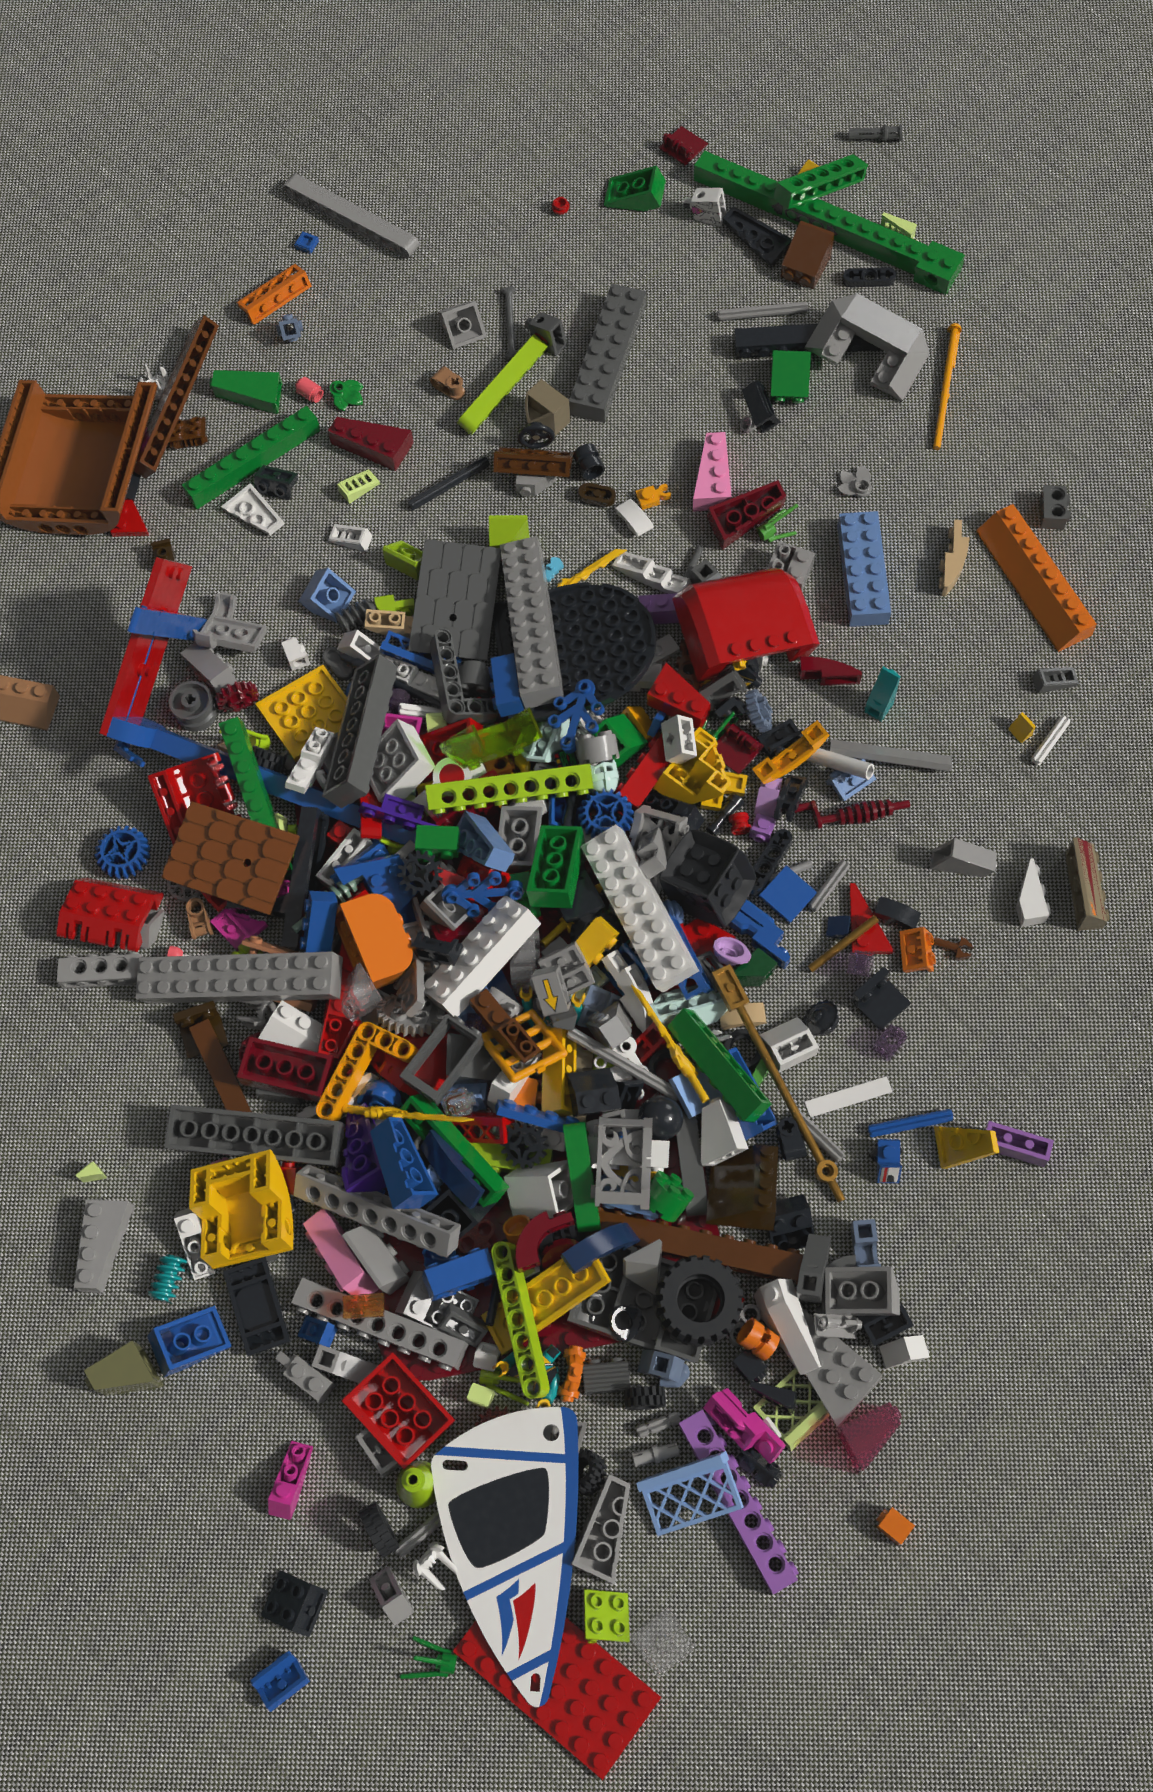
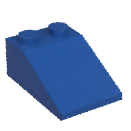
[147,1306,232,1378]

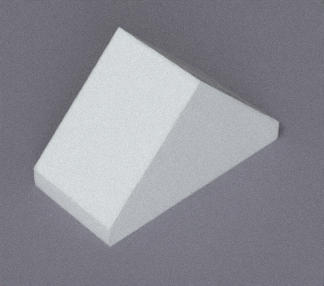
[879,1335,930,1369]

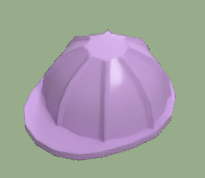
[713,937,751,966]

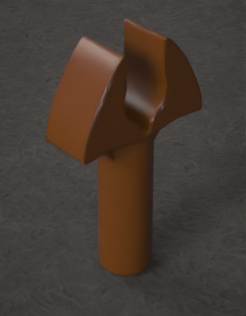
[933,937,973,960]

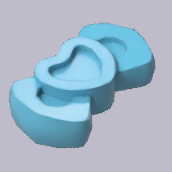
[545,557,564,582]

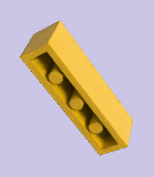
[569,916,620,996]
[541,1027,577,1117]

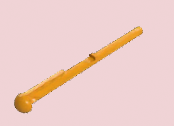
[933,323,962,450]

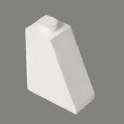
[701,1097,748,1166]

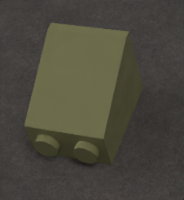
[84,1341,164,1396]

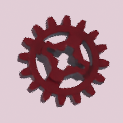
[215,681,259,713]

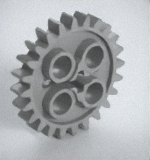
[376,994,446,1037]

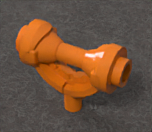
[557,1345,586,1403]

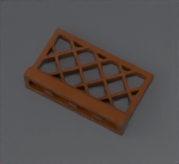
[493,447,574,477]

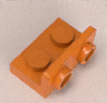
[899,927,936,973]

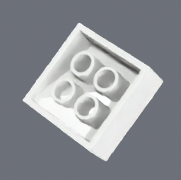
[370,719,435,803]

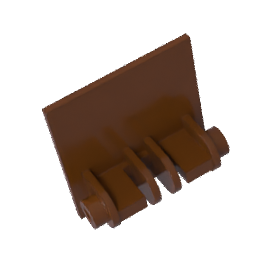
[169,417,208,449]

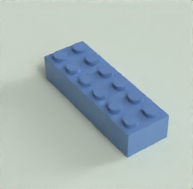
[837,511,891,627]

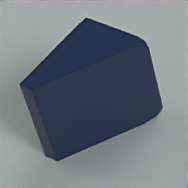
[826,915,850,939]

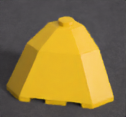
[654,727,731,804]

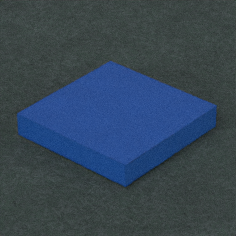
[758,865,817,924]

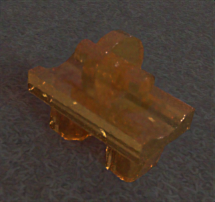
[343,1293,385,1320]

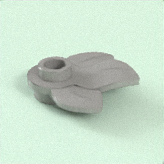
[838,465,872,497]

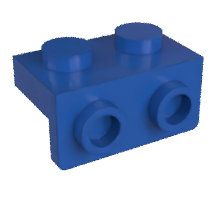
[250,1651,310,1712]

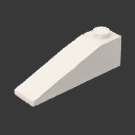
[754,1279,821,1375]

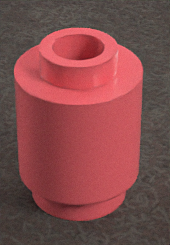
[295,377,324,403]

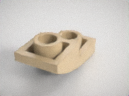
[720,1003,767,1030]

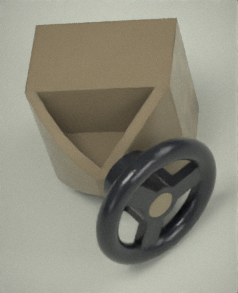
[517,379,570,449]

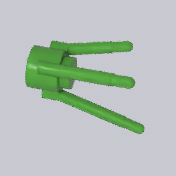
[756,504,798,543]

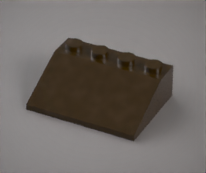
[706,1144,778,1231]

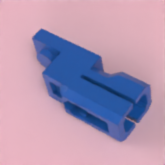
[728,900,791,969]

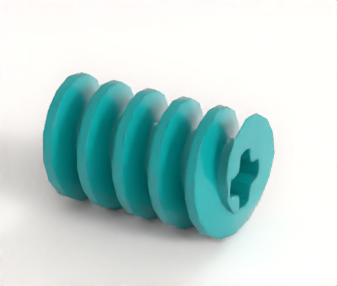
[147,1254,188,1304]

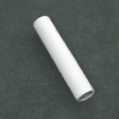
[806,748,874,780]

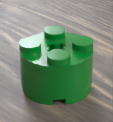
[649,1170,694,1222]

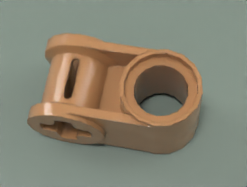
[430,366,465,400]
[186,898,214,940]

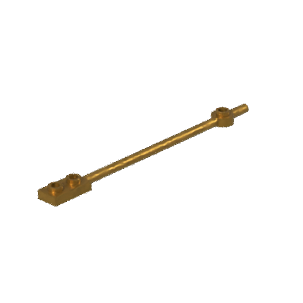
[710,964,846,1203]

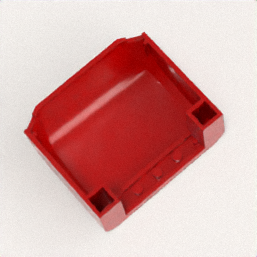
[672,568,820,682]

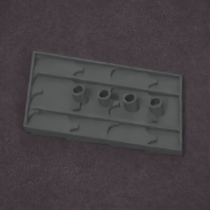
[408,539,501,661]

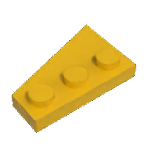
[934,1126,999,1169]

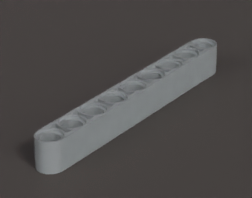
[282,173,420,258]

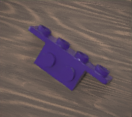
[358,793,438,831]

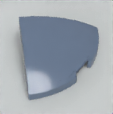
[576,985,623,1028]

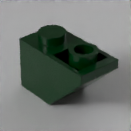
[733,948,778,986]

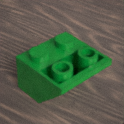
[591,713,649,768]

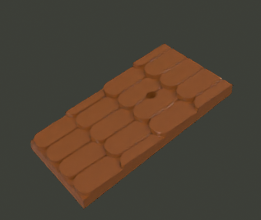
[161,801,300,915]

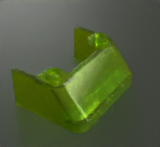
[439,707,543,771]

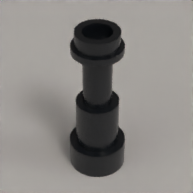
[706,793,744,836]

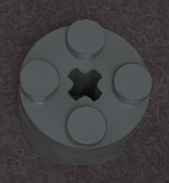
[457,661,493,698]

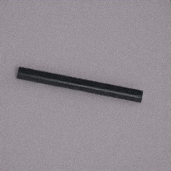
[485,1239,508,1326]

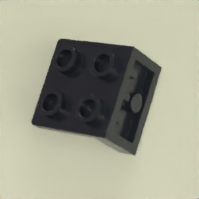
[851,966,911,1030]
[261,1570,329,1637]

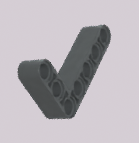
[430,628,500,724]

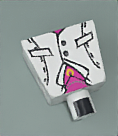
[683,188,727,226]

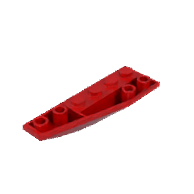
[317,939,373,1060]

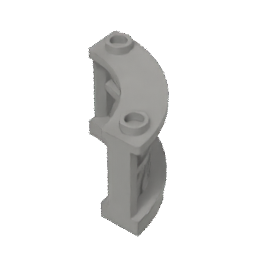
[629,805,689,893]
[591,1116,653,1210]

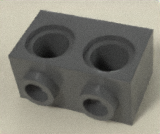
[1040,485,1071,530]

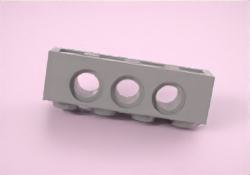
[57,952,143,989]

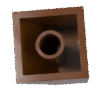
[780,221,834,289]

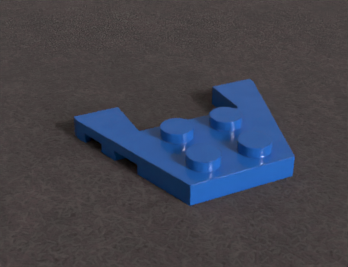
[333,854,419,913]

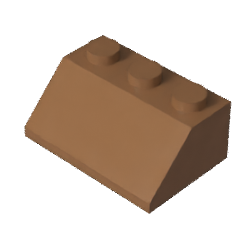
[0,675,60,731]

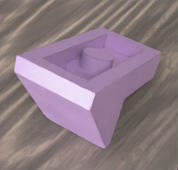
[754,778,783,818]

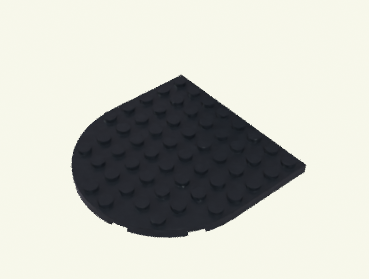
[493,582,657,730]

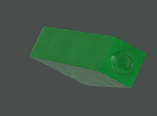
[209,370,282,414]

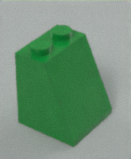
[770,350,811,404]

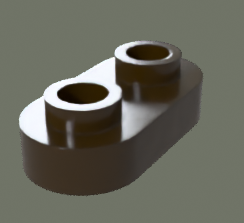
[578,483,616,507]

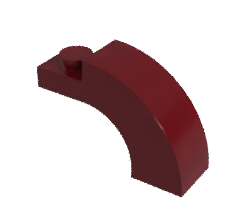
[516,1211,575,1273]

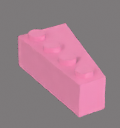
[693,432,732,512]
[303,1209,379,1301]

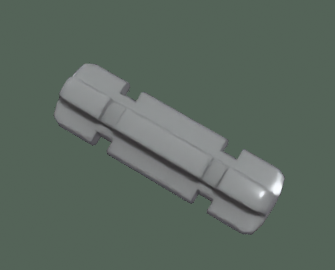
[636,1412,681,1438]

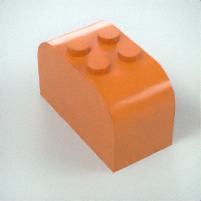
[335,894,413,994]

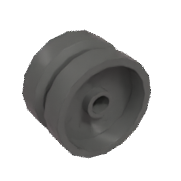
[168,681,218,732]

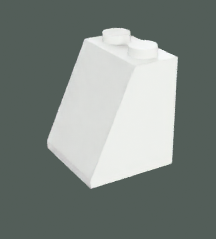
[504,1160,574,1219]

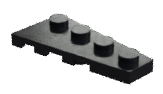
[723,206,792,268]

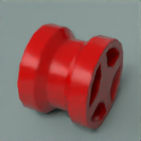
[729,812,751,835]

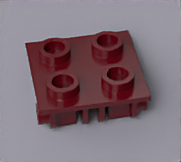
[659,126,708,166]
[716,723,765,774]

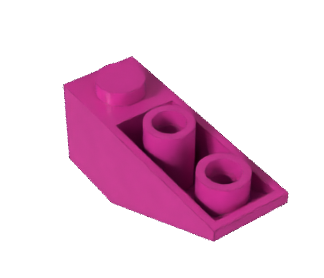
[268,1441,313,1520]

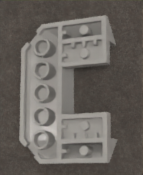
[805,293,930,401]

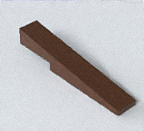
[189,1019,252,1112]

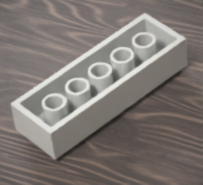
[424,896,541,1017]

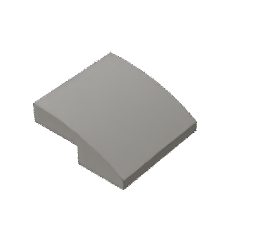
[538,941,595,995]

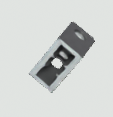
[525,312,567,356]

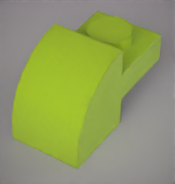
[374,595,415,616]

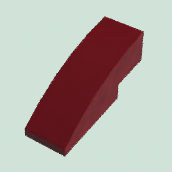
[799,656,862,686]

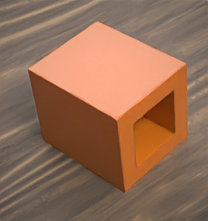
[876,1507,915,1546]

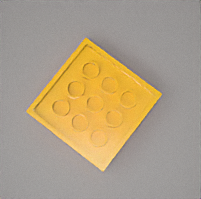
[255,665,347,763]

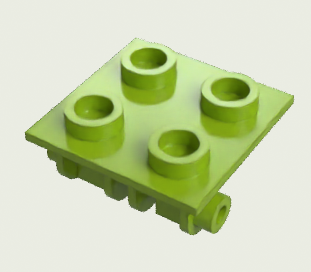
[584,1589,630,1644]

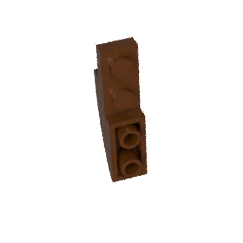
[469,988,541,1064]

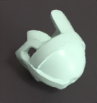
[589,760,619,796]

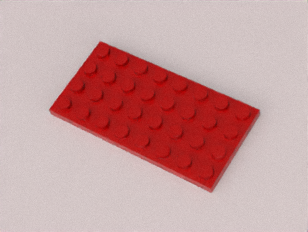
[453,1618,662,1780]

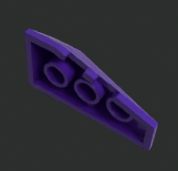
[342,1103,386,1193]

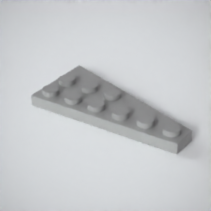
[801,1307,883,1429]

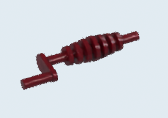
[786,799,911,829]

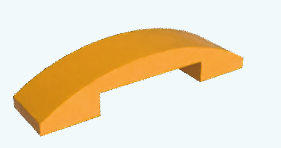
[752,720,829,784]

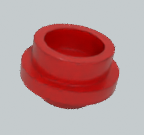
[552,197,569,215]

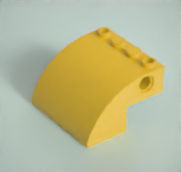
[189,1149,293,1269]

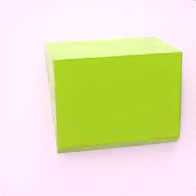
[382,540,423,580]

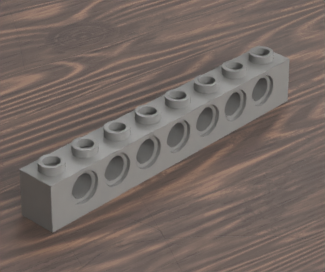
[294,1164,461,1257]
[291,1278,469,1372]

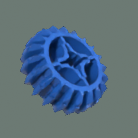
[578,788,634,839]
[94,825,151,880]

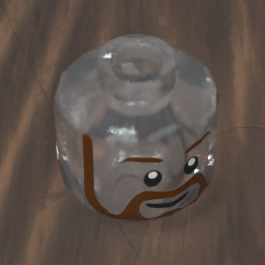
[442,1087,476,1117]

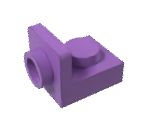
[749,813,776,843]

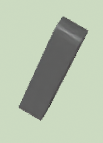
[676,1111,708,1217]

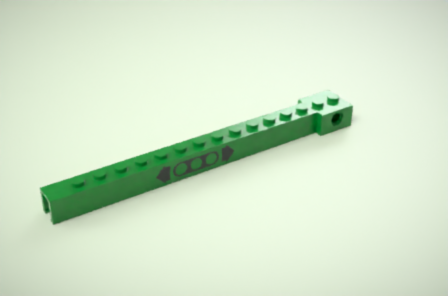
[694,150,965,295]

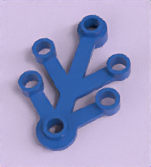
[548,679,605,754]
[441,871,524,918]

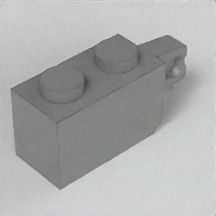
[275,1351,337,1403]

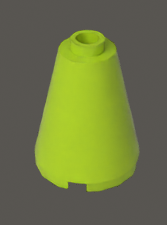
[396,1461,436,1509]

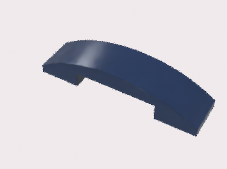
[560,1223,640,1274]

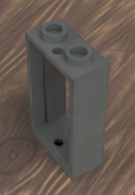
[400,1014,484,1106]

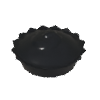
[803,1000,839,1036]

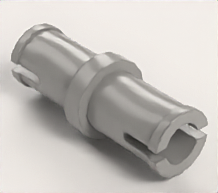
[631,1442,680,1467]

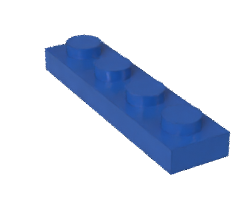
[495,1099,579,1133]

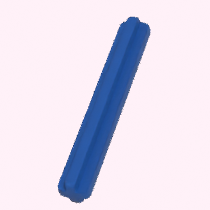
[868,1109,953,1137]

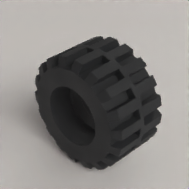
[570,909,623,966]

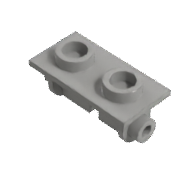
[814,1313,862,1339]

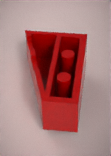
[647,662,711,729]

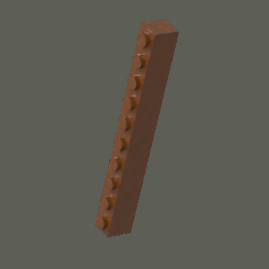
[134,315,219,479]
[580,1207,803,1285]

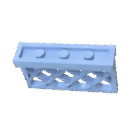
[636,1451,744,1536]

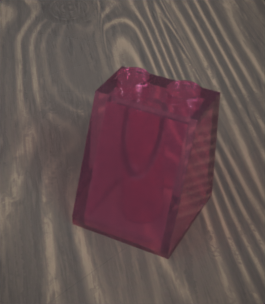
[836,1402,902,1474]

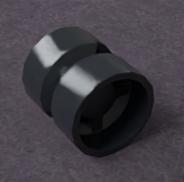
[573,443,605,480]

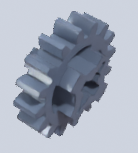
[745,689,773,733]

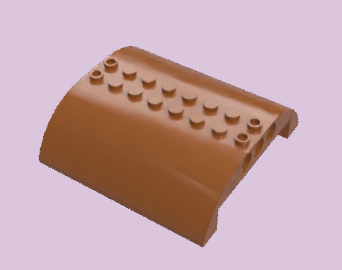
[0,380,157,535]

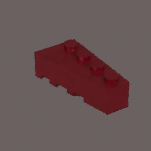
[328,417,414,471]

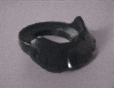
[608,1304,642,1342]

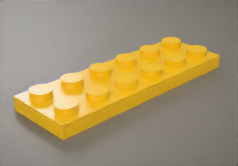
[481,1259,611,1355]

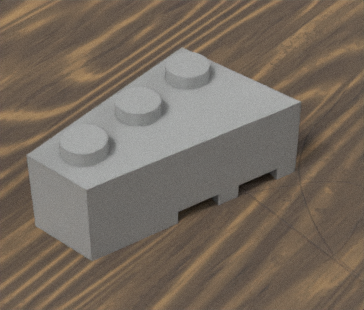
[585,1000,633,1049]

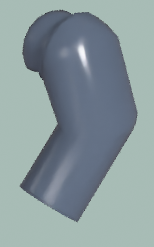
[660,1364,690,1388]

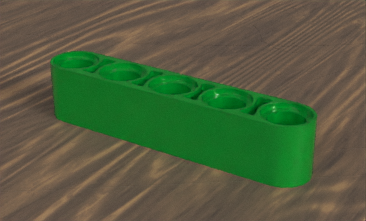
[563,1121,601,1234]

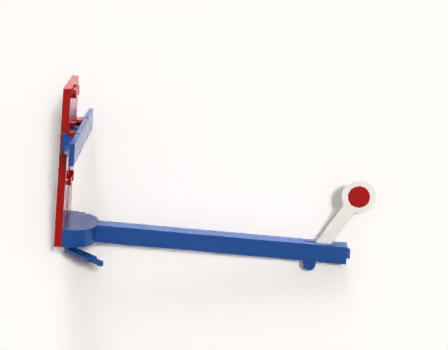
[99,557,472,845]

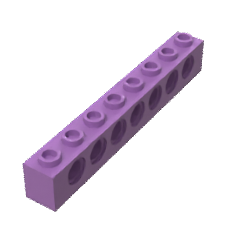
[678,1409,799,1595]

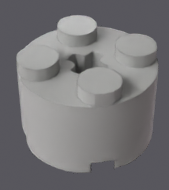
[575,730,620,765]

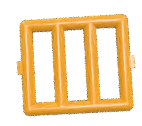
[481,1009,568,1083]

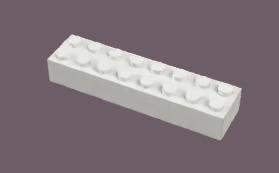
[581,824,699,993]

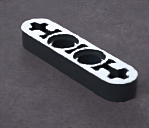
[749,829,792,896]

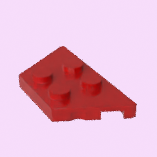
[684,919,736,970]

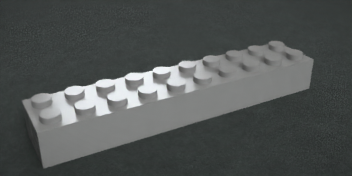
[500,536,564,709]
[135,952,343,1003]

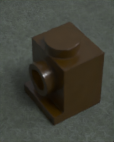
[151,538,176,562]

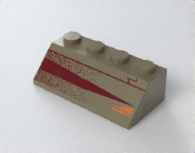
[1065,837,1109,931]

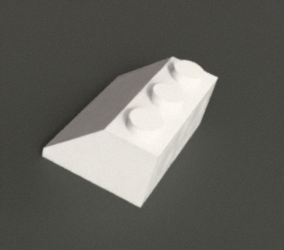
[259,1000,322,1052]

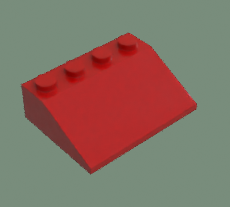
[341,1352,455,1470]

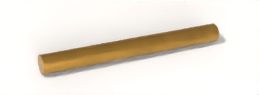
[808,915,879,973]

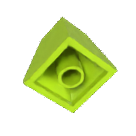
[489,515,530,557]

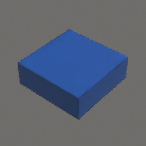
[294,231,319,254]
[647,710,666,737]

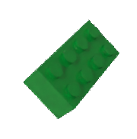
[526,825,585,908]

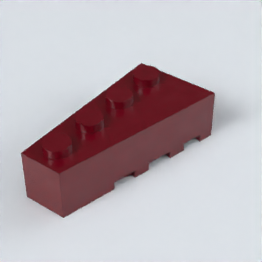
[707,480,786,550]

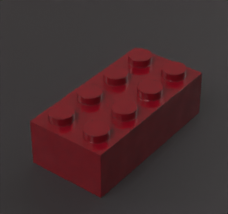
[237,1037,336,1102]

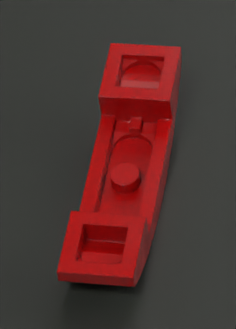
[357,785,382,839]

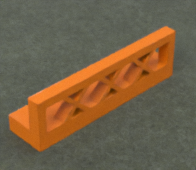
[237,264,312,325]

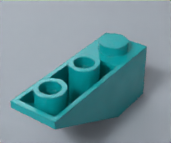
[864,666,901,722]

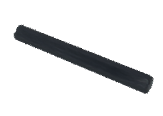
[408,456,490,510]

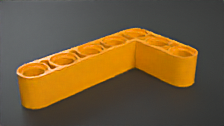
[316,1022,418,1121]

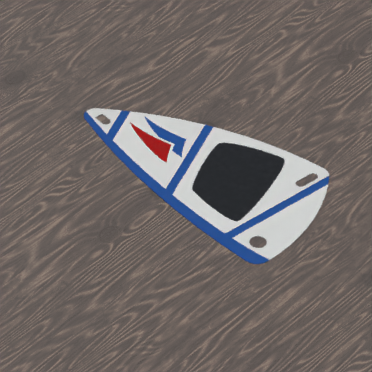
[431,1407,578,1707]

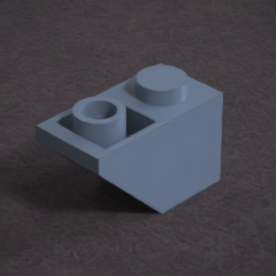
[637,1350,685,1383]

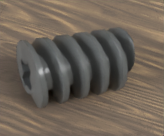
[334,598,376,633]

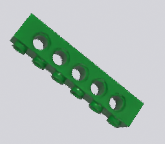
[773,154,868,209]

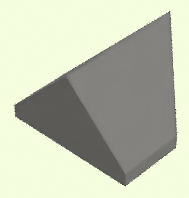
[623,1239,662,1295]

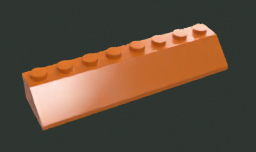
[976,504,1097,652]

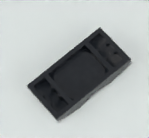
[223,1257,291,1357]

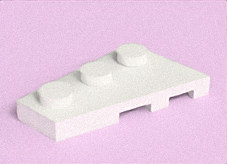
[221,483,285,536]

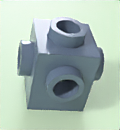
[276,314,304,342]

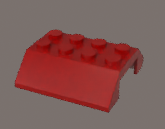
[147,752,242,845]
[56,878,164,952]

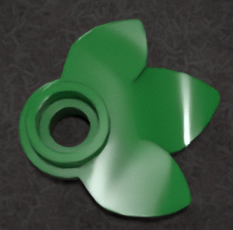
[329,380,363,411]

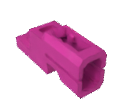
[703,1388,786,1464]

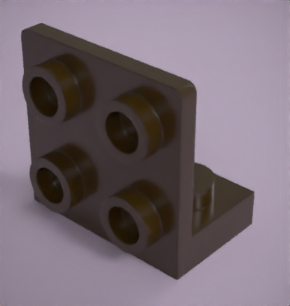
[173,1001,229,1059]

